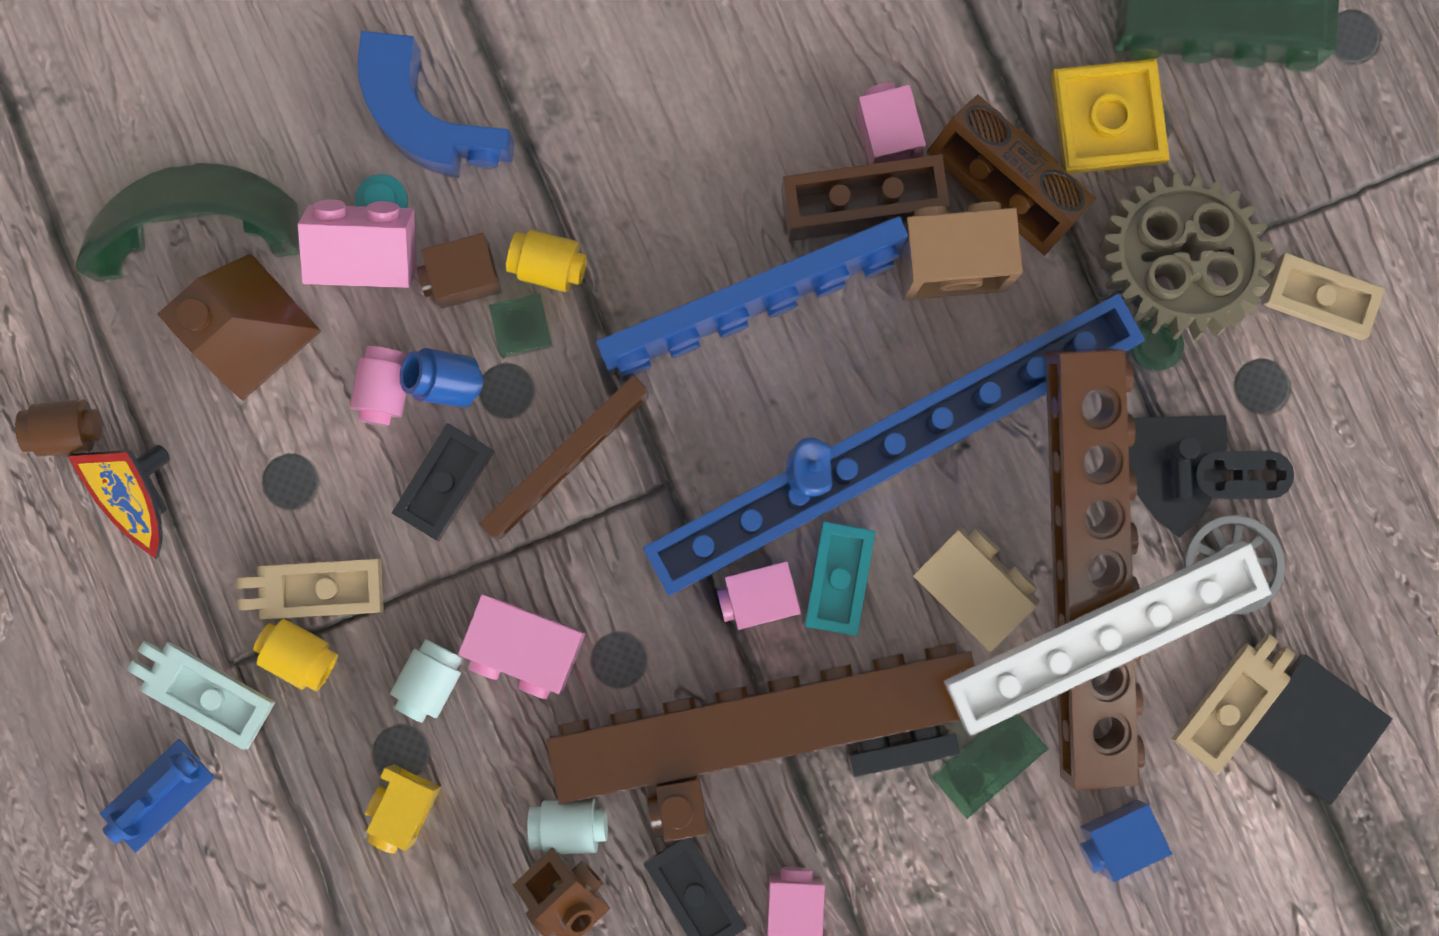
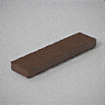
[479,375,649,540]

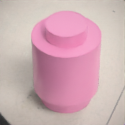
[349,346,407,426]

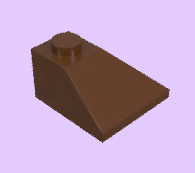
[157,253,321,401]

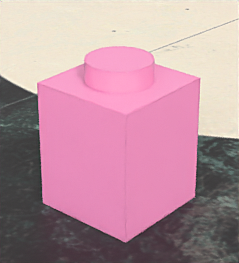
[855,82,926,164]
[717,561,801,630]
[766,867,825,936]

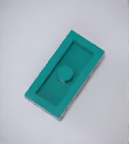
[804,521,876,636]

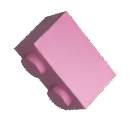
[298,199,417,288]
[458,594,586,700]

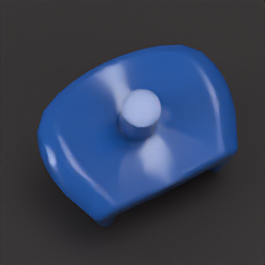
[786,437,832,496]

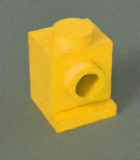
[365,764,442,854]

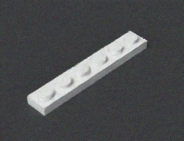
[944,541,1271,736]

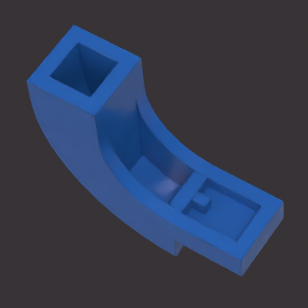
[358,31,515,178]

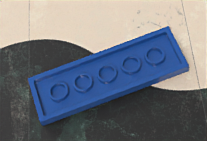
[596,216,908,378]

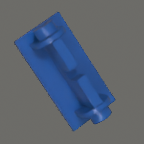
[99,739,216,853]

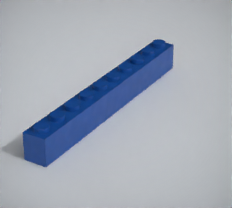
[643,293,1145,597]

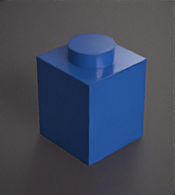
[1079,799,1173,882]

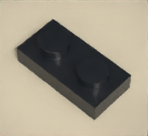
[392,423,495,542]
[846,725,961,777]
[644,837,747,936]

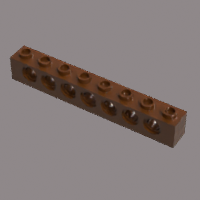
[1045,348,1145,790]

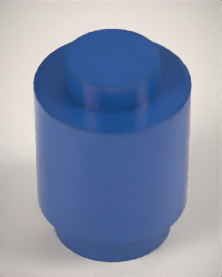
[400,348,483,408]

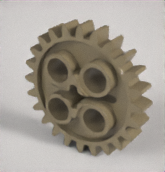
[1099,172,1275,341]

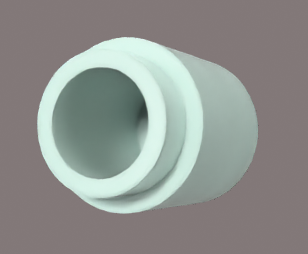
[390,639,463,723]
[527,798,608,855]

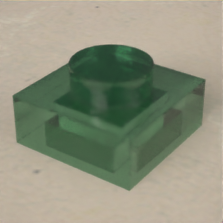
[489,293,553,359]

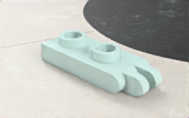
[127,641,275,750]

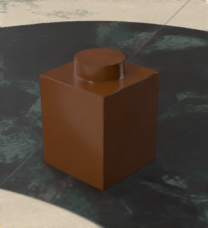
[417,233,502,309]

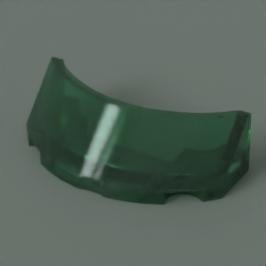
[75,163,300,282]

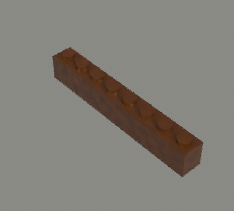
[546,643,975,804]

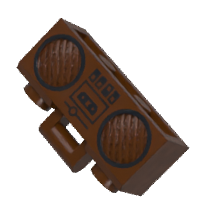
[926,94,1096,256]

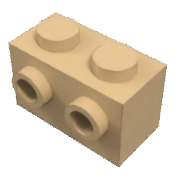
[913,526,1040,653]

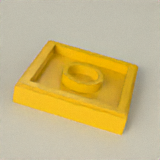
[1051,58,1170,174]

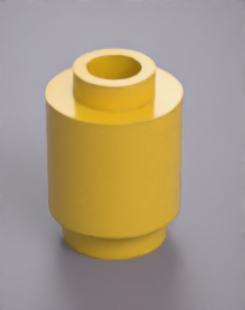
[506,229,587,293]
[253,618,338,692]

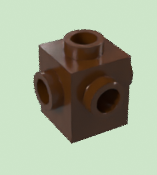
[513,847,611,936]

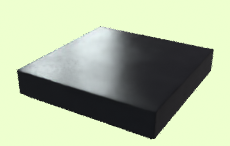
[1244,654,1393,805]

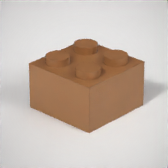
[899,202,1023,300]

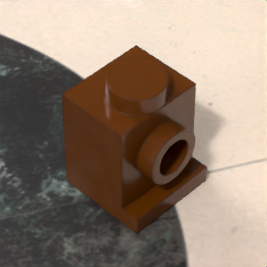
[647,775,708,842]

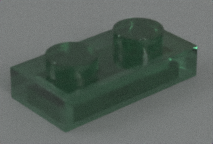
[930,713,1048,819]

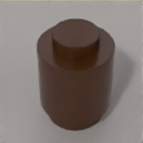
[15,399,102,457]

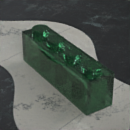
[1115,0,1339,71]

